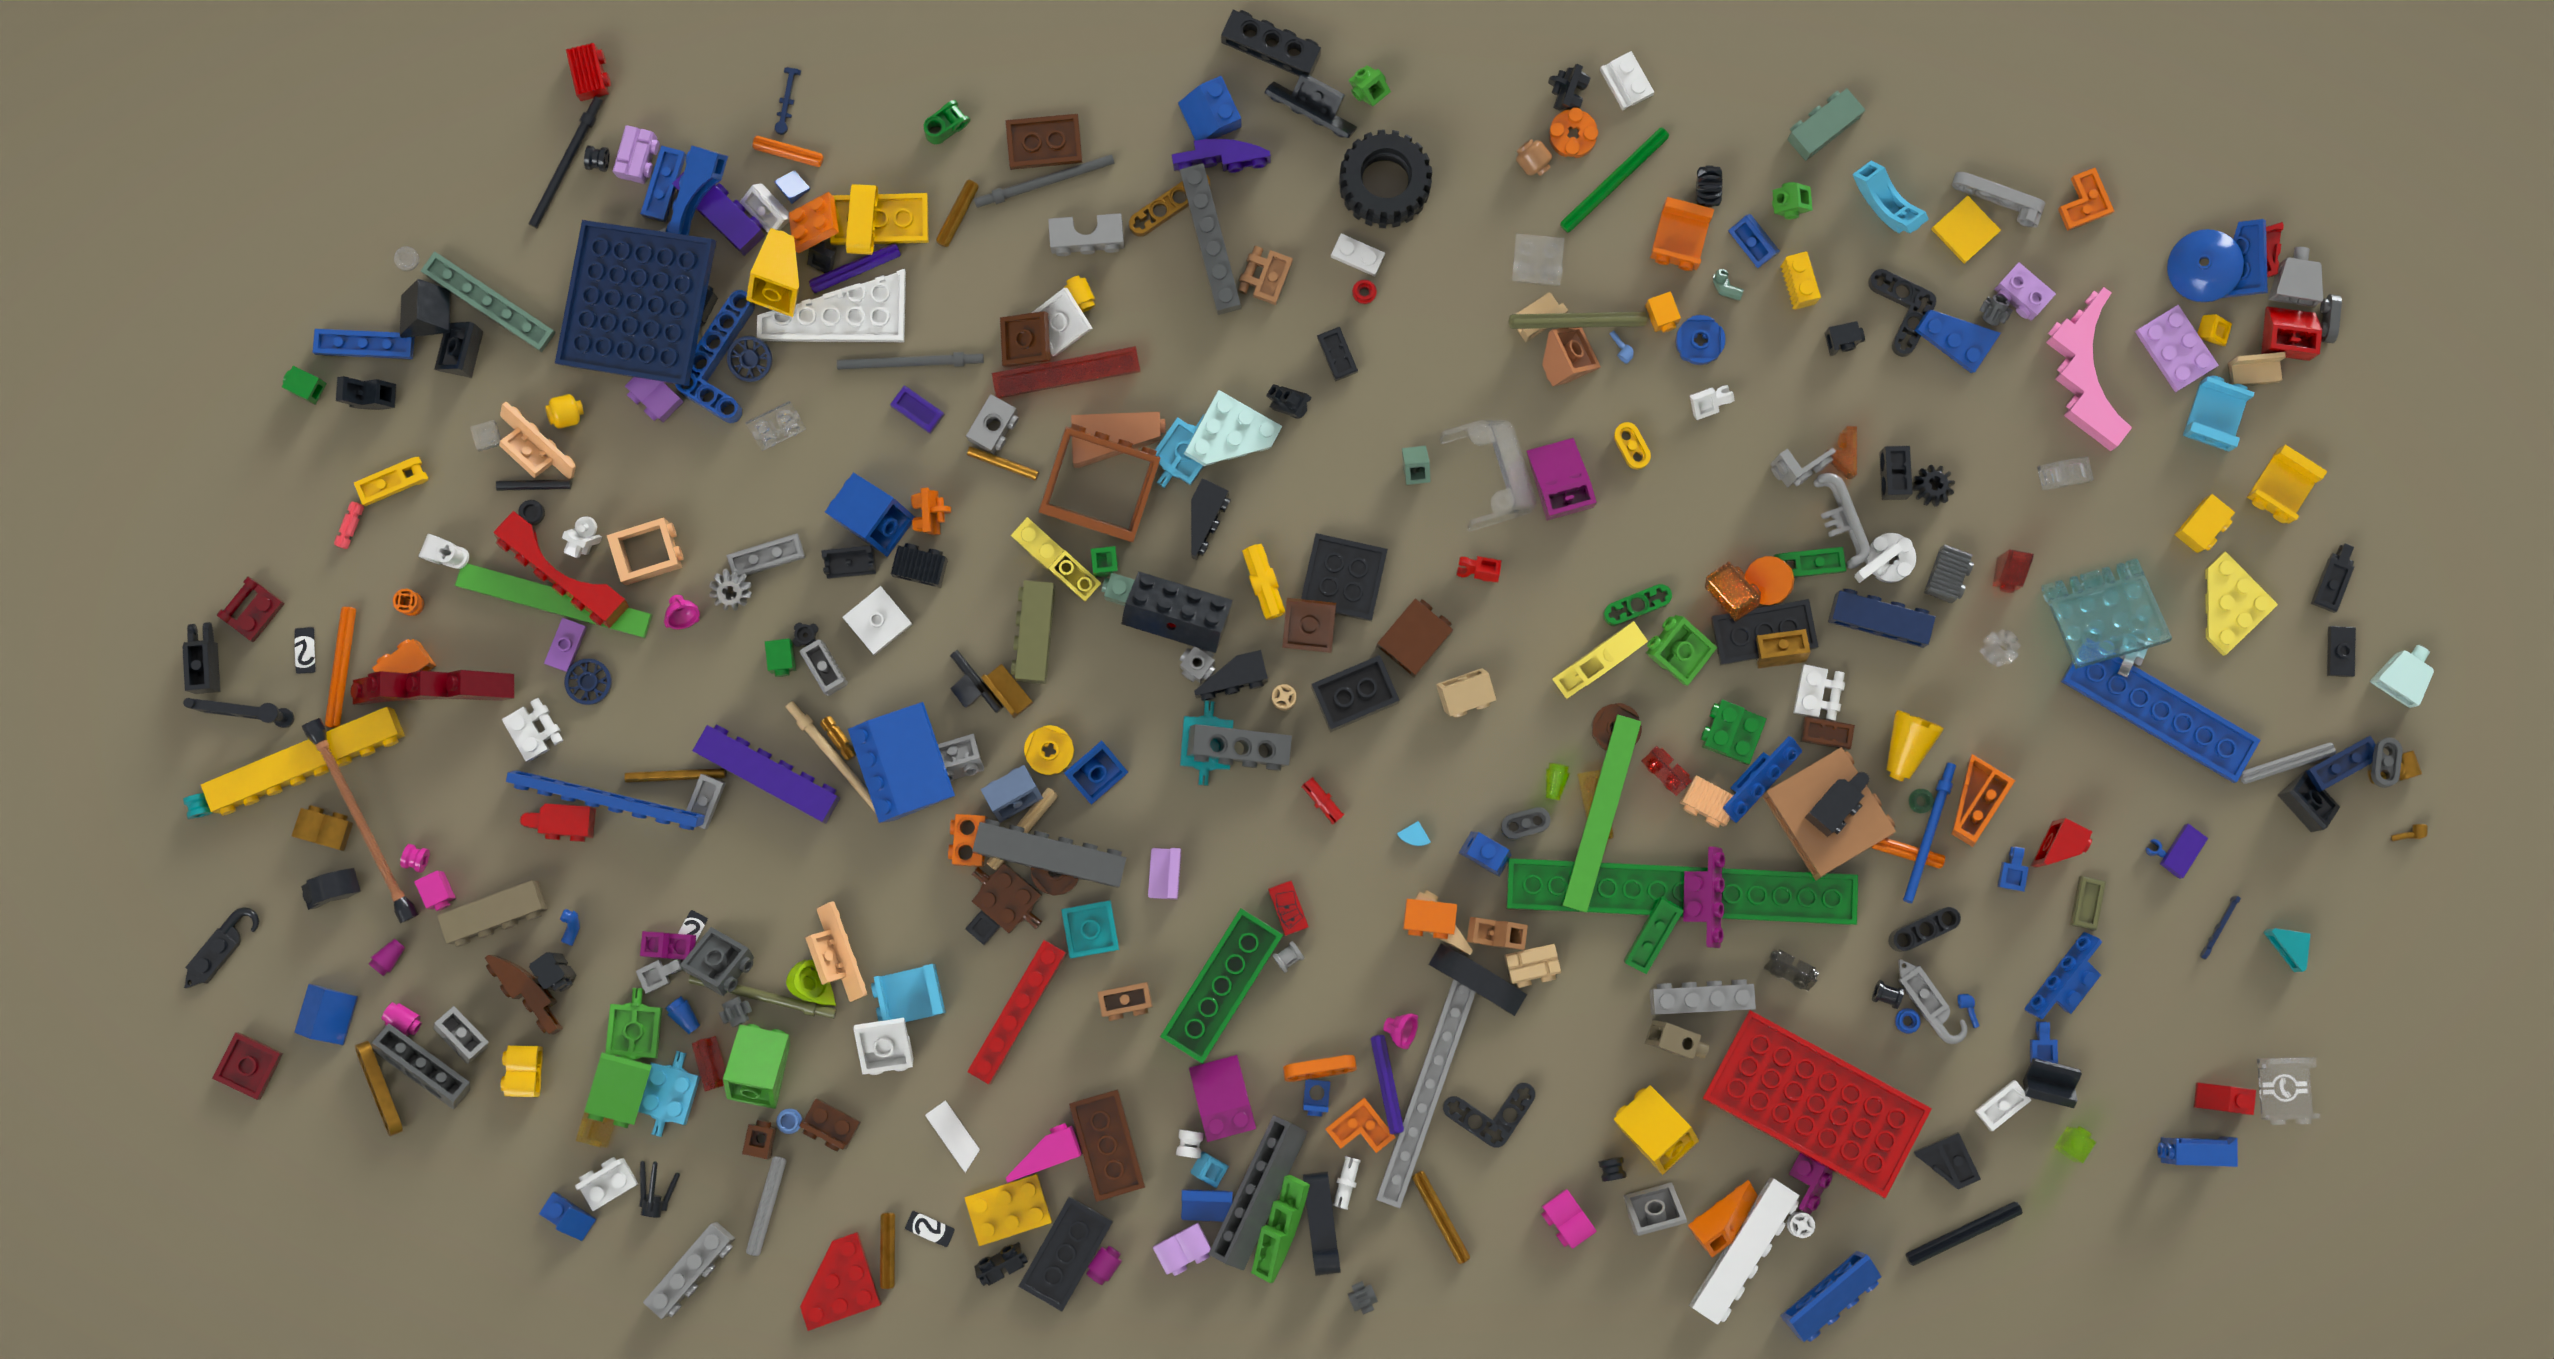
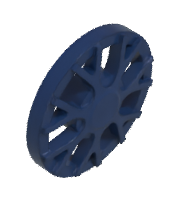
[727,336,772,382]
[564,659,612,705]

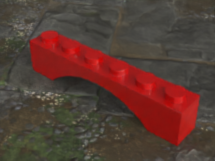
[493,511,629,628]
[967,940,1068,1084]

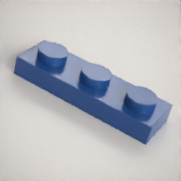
[640,146,686,222]

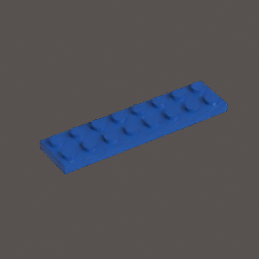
[2061,639,2260,783]

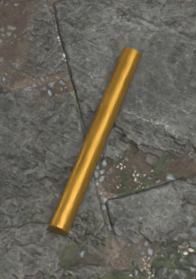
[625,768,726,783]

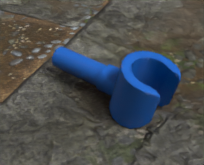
[2145,839,2166,858]
[1957,994,1979,1028]

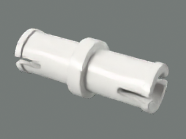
[1332,1156,1361,1210]

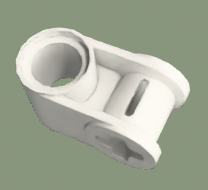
[418,534,469,569]

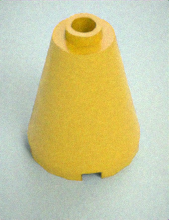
[1886,710,1944,781]

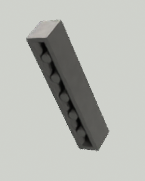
[1180,163,1241,315]
[972,819,1127,888]
[1208,1115,1308,1271]

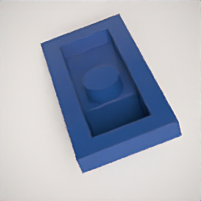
[539,1192,597,1241]

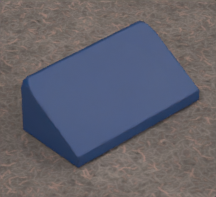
[1728,214,1780,268]

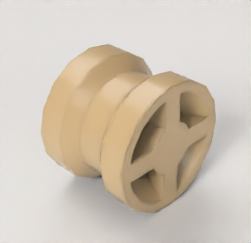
[1272,684,1296,711]

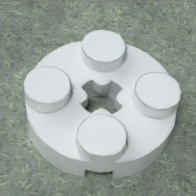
[1865,533,1916,583]

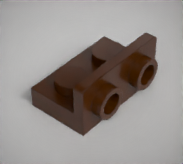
[799,1098,861,1152]

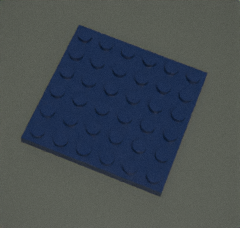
[555,220,717,386]

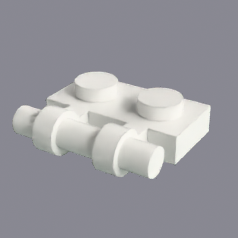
[1793,664,1845,721]
[502,698,563,762]

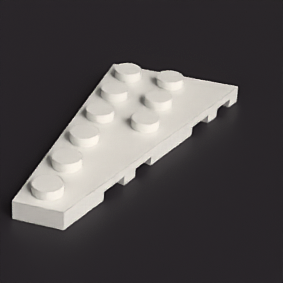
[757,269,906,342]

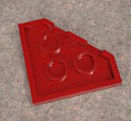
[800,1232,881,1331]

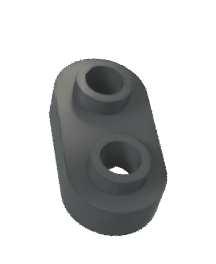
[2320,294,2342,343]
[2371,737,2403,788]
[1501,807,1551,839]

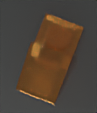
[1825,426,1857,479]

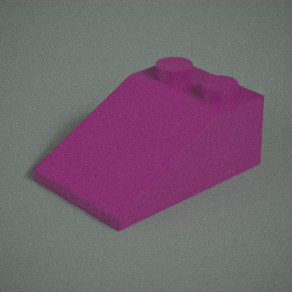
[1189,1055,1256,1142]

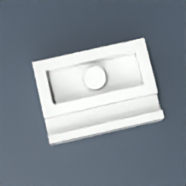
[1600,51,1654,111]

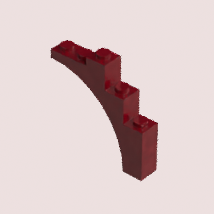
[350,670,514,705]

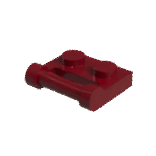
[217,576,285,642]

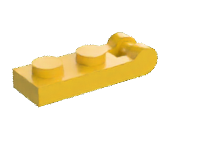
[354,457,429,507]

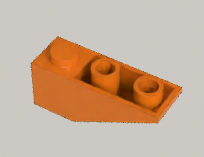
[1688,1180,1758,1258]

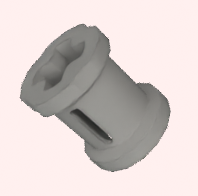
[1272,941,1305,973]

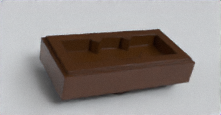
[1800,716,1855,750]

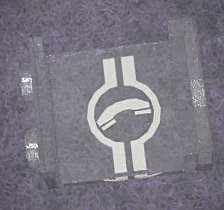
[2257,1057,2320,1125]

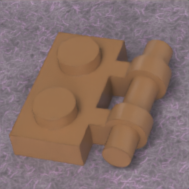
[1237,246,1293,305]

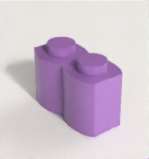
[625,377,683,422]

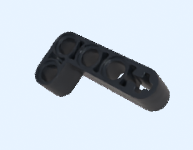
[1303,1171,1341,1276]

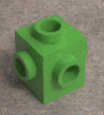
[1349,65,1391,107]
[1772,182,1813,219]

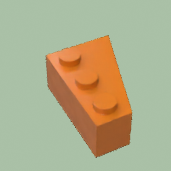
[1951,754,2016,847]

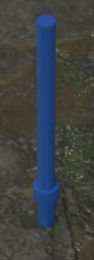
[1903,763,1956,903]

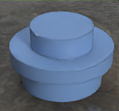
[776,1109,802,1134]

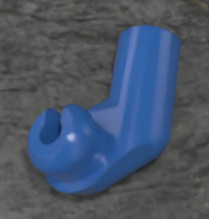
[560,909,580,946]

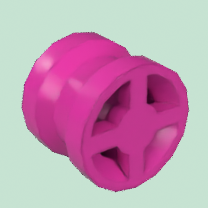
[400,844,430,873]

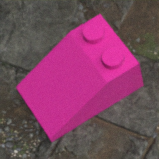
[1006,1123,1083,1183]

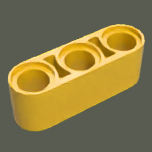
[846,184,878,255]

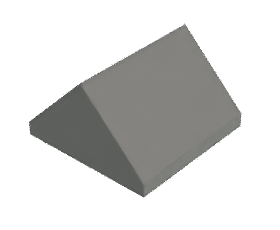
[1623,1182,1687,1236]

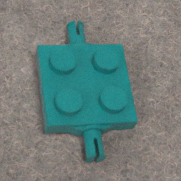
[1180,701,1234,786]

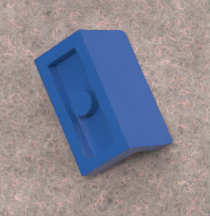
[1181,1189,1233,1222]

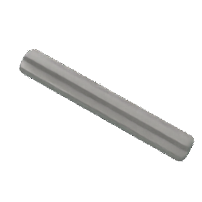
[2240,742,2336,784]
[746,1156,787,1256]

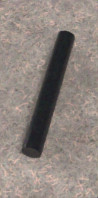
[496,479,572,491]
[950,650,1003,713]

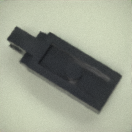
[2311,543,2354,613]

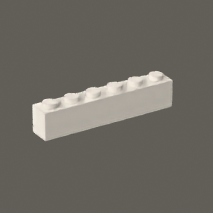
[1689,1178,1800,1325]

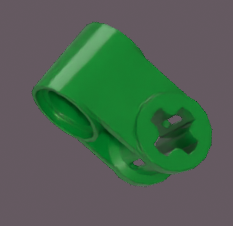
[923,100,971,145]

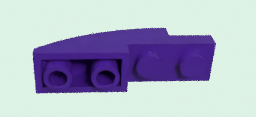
[1172,139,1271,173]

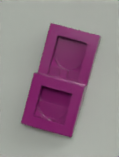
[640,931,696,960]

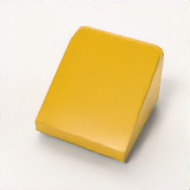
[2197,314,2232,346]

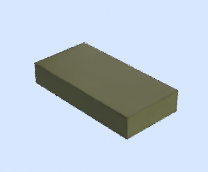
[2070,876,2106,930]

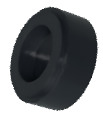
[518,500,545,525]

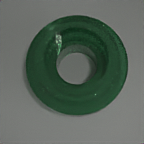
[1908,789,1934,814]

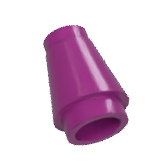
[368,939,405,976]

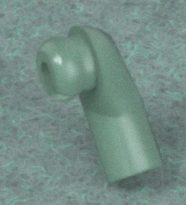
[1713,269,1744,301]

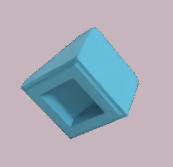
[1191,1151,1229,1188]

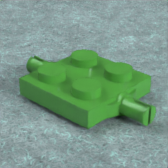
[605,988,662,1061]

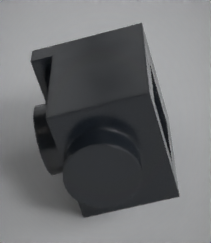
[1824,321,1865,356]

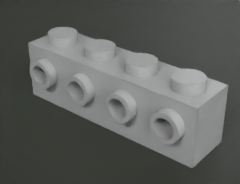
[1650,979,1756,1015]
[643,1222,735,1319]

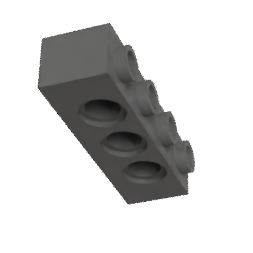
[1187,724,1292,771]
[372,1023,470,1110]

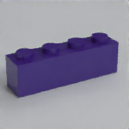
[672,172,765,256]

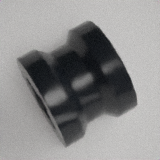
[584,145,610,172]
[1598,1157,1627,1182]

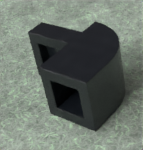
[336,376,396,410]
[301,868,361,910]

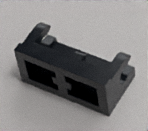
[821,546,876,579]

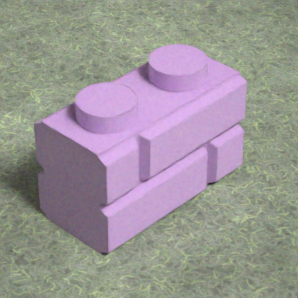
[613,125,660,184]

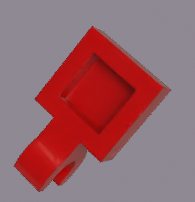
[1457,556,1502,583]

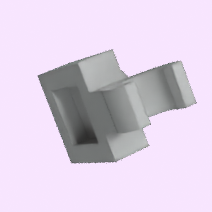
[2117,635,2150,677]
[636,959,682,994]

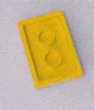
[964,1174,1052,1246]

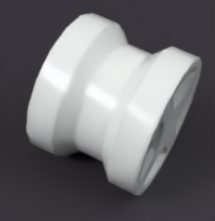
[1786,1211,1815,1238]

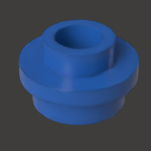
[1895,1008,1921,1034]

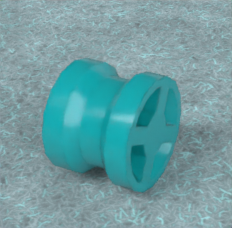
[183,793,213,819]

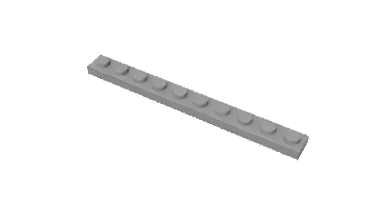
[1376,979,1476,1208]

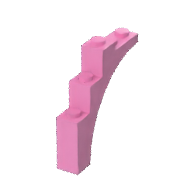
[2046,287,2132,451]

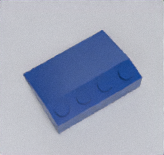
[848,702,955,823]

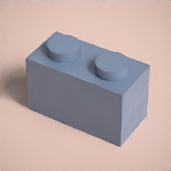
[981,765,1043,823]

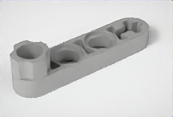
[1952,172,2045,228]

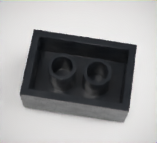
[1311,655,1400,733]

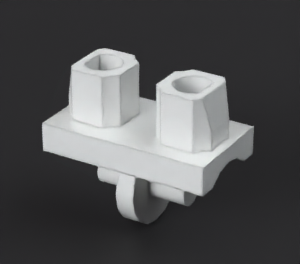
[562,516,602,558]

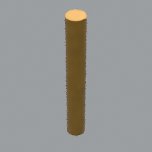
[967,446,1039,481]

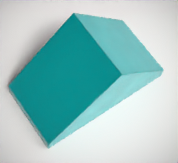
[2263,928,2311,972]

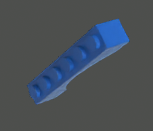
[666,145,728,235]

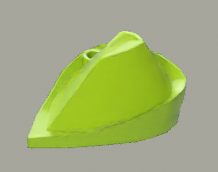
[786,960,836,1006]

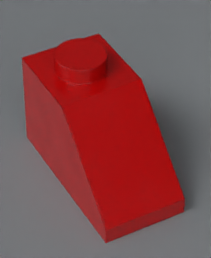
[2194,1082,2256,1115]

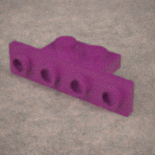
[1683,847,1725,948]
[1789,1153,1833,1215]

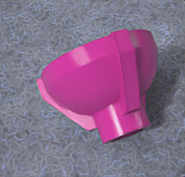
[664,595,700,630]
[1384,1013,1418,1050]

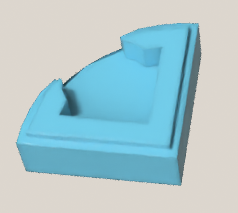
[1397,821,1431,846]

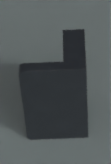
[2023,1058,2082,1108]

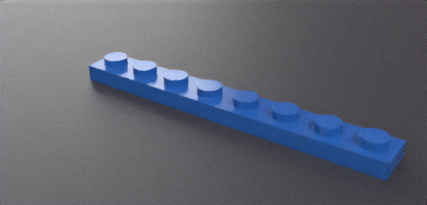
[506,770,705,830]

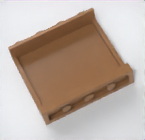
[1762,747,1896,880]

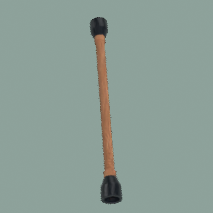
[302,718,419,924]

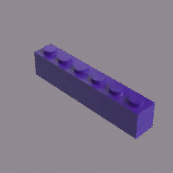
[692,724,840,824]

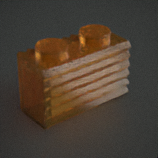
[1705,562,1761,621]

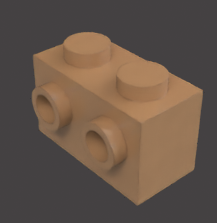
[1097,982,1153,1021]

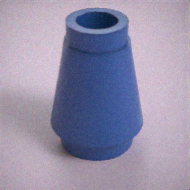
[665,996,700,1034]

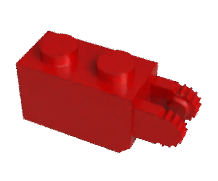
[519,803,596,842]

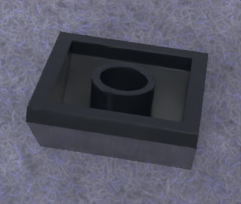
[400,279,451,338]
[434,322,483,378]
[2278,770,2340,832]

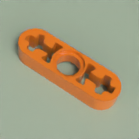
[1283,1055,1357,1082]

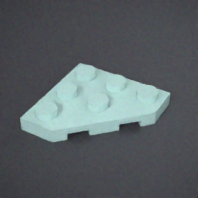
[1184,390,1282,466]

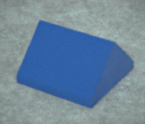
[1064,740,1128,805]
[294,984,358,1045]

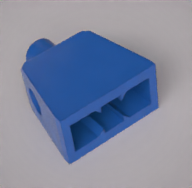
[1459,831,1512,877]

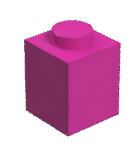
[414,871,456,911]

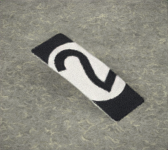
[295,627,316,674]
[678,910,708,941]
[905,1211,955,1247]

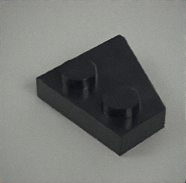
[1914,1132,1981,1189]

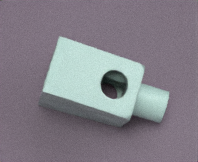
[2370,645,2434,708]

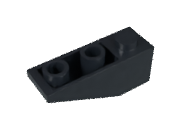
[1191,478,1231,560]
[1194,650,1268,701]

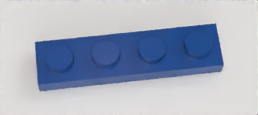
[312,329,415,359]

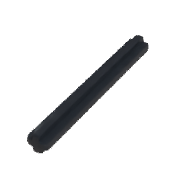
[1905,1202,2023,1266]

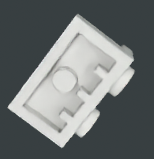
[575,1157,638,1211]

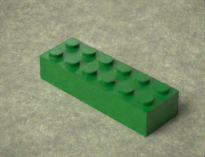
[1160,908,1283,1064]

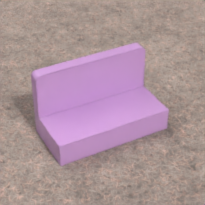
[1148,848,1181,900]

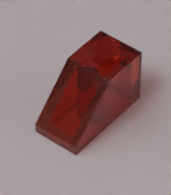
[1993,549,2034,593]

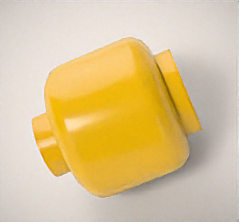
[545,394,584,429]

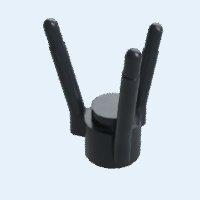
[639,1161,680,1218]

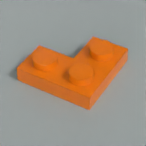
[2058,168,2114,231]
[1325,1098,1396,1153]

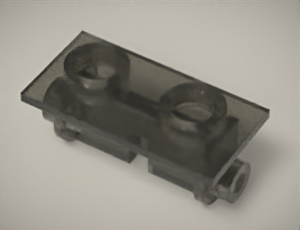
[1764,949,1819,991]

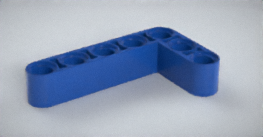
[675,290,755,423]

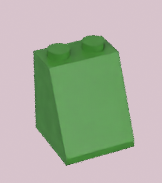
[723,1024,790,1109]
[584,1052,652,1128]

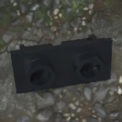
[974,1242,1028,1286]

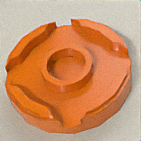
[1744,556,1794,605]

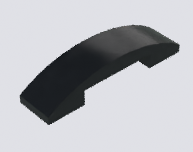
[1428,943,1527,1016]

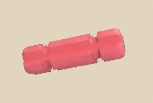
[334,501,364,549]

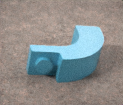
[1852,160,1929,234]

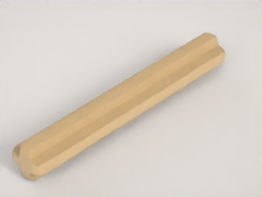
[987,788,1058,870]

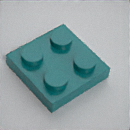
[1061,900,1120,959]

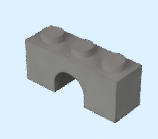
[1048,213,1124,256]

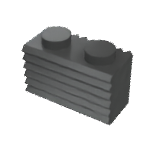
[1924,544,1974,603]

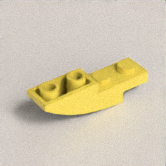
[1010,517,1101,601]
[1552,621,1648,699]

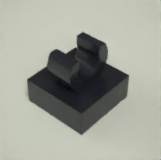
[807,241,836,273]

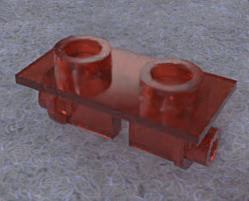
[1641,746,1692,796]
[692,1036,725,1092]

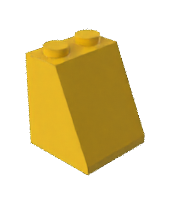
[746,228,799,317]
[1613,1085,1699,1175]

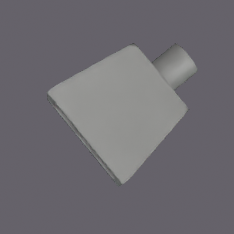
[2268,247,2323,307]

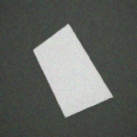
[925,1100,980,1172]

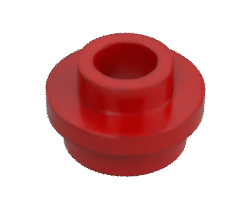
[1352,280,1377,304]

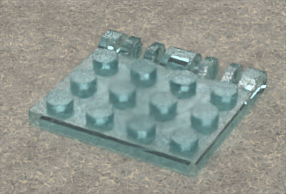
[2041,558,2172,669]

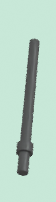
[974,154,1115,208]
[837,352,984,370]

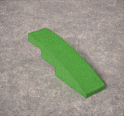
[1251,1175,1310,1283]

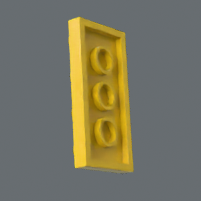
[830,193,929,245]

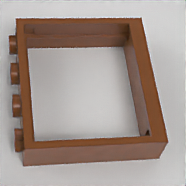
[1039,423,1161,542]

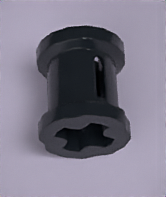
[1872,980,1904,1009]

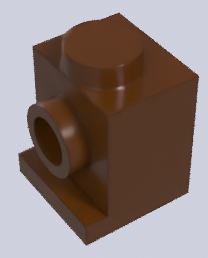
[742,1120,777,1159]

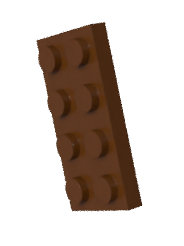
[1069,1089,1145,1202]

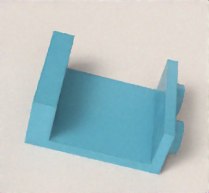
[2183,376,2255,452]
[871,964,946,1022]

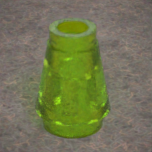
[1546,763,1570,800]

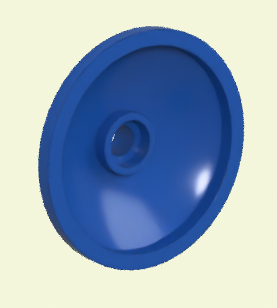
[2167,229,2244,302]

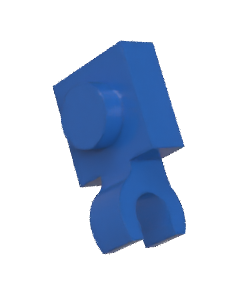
[1998,847,2029,892]
[2030,1021,2058,1064]

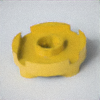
[1024,725,1074,776]

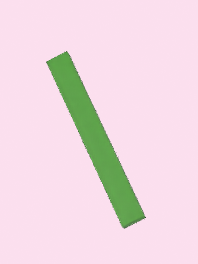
[455,564,652,638]
[1562,714,1642,913]

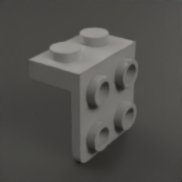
[1771,448,1836,488]

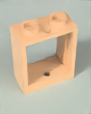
[607,517,684,585]

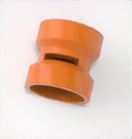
[393,588,424,616]

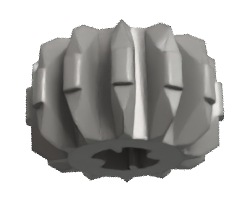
[709,569,752,610]

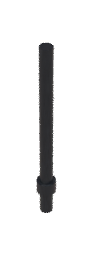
[528,96,603,229]

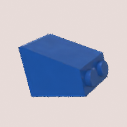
[825,472,916,557]

